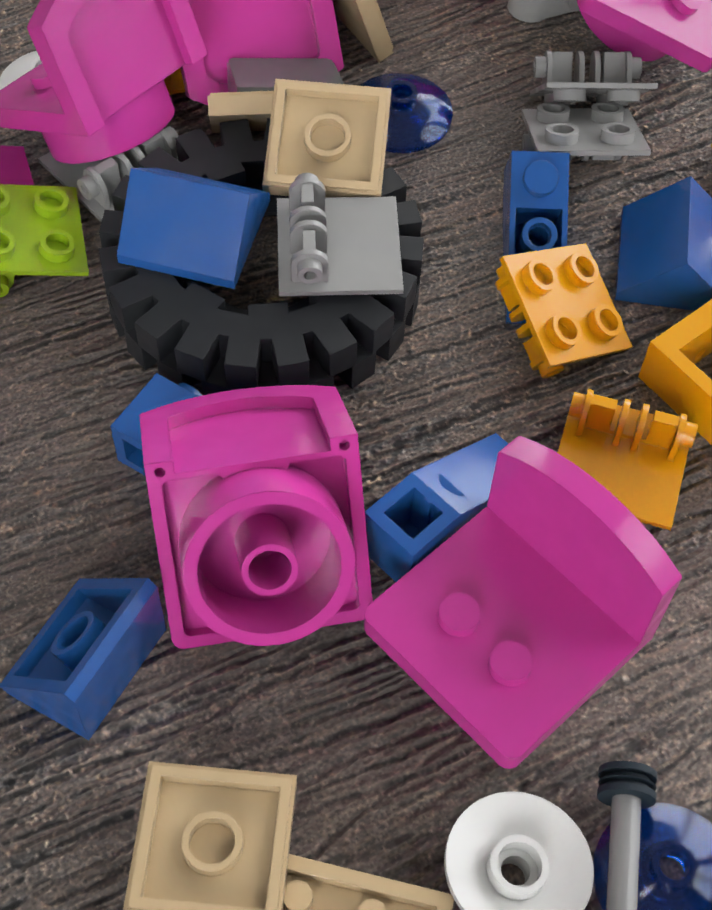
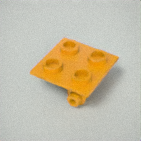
[495,243,633,379]
[557,389,698,531]

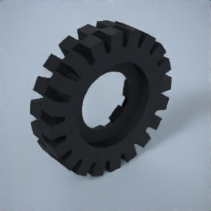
[98,118,424,395]

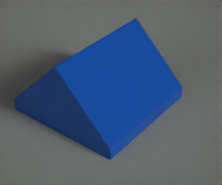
[117,168,270,289]
[615,176,712,311]
[0,578,166,740]

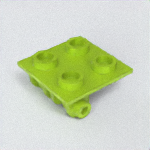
[0,184,89,298]

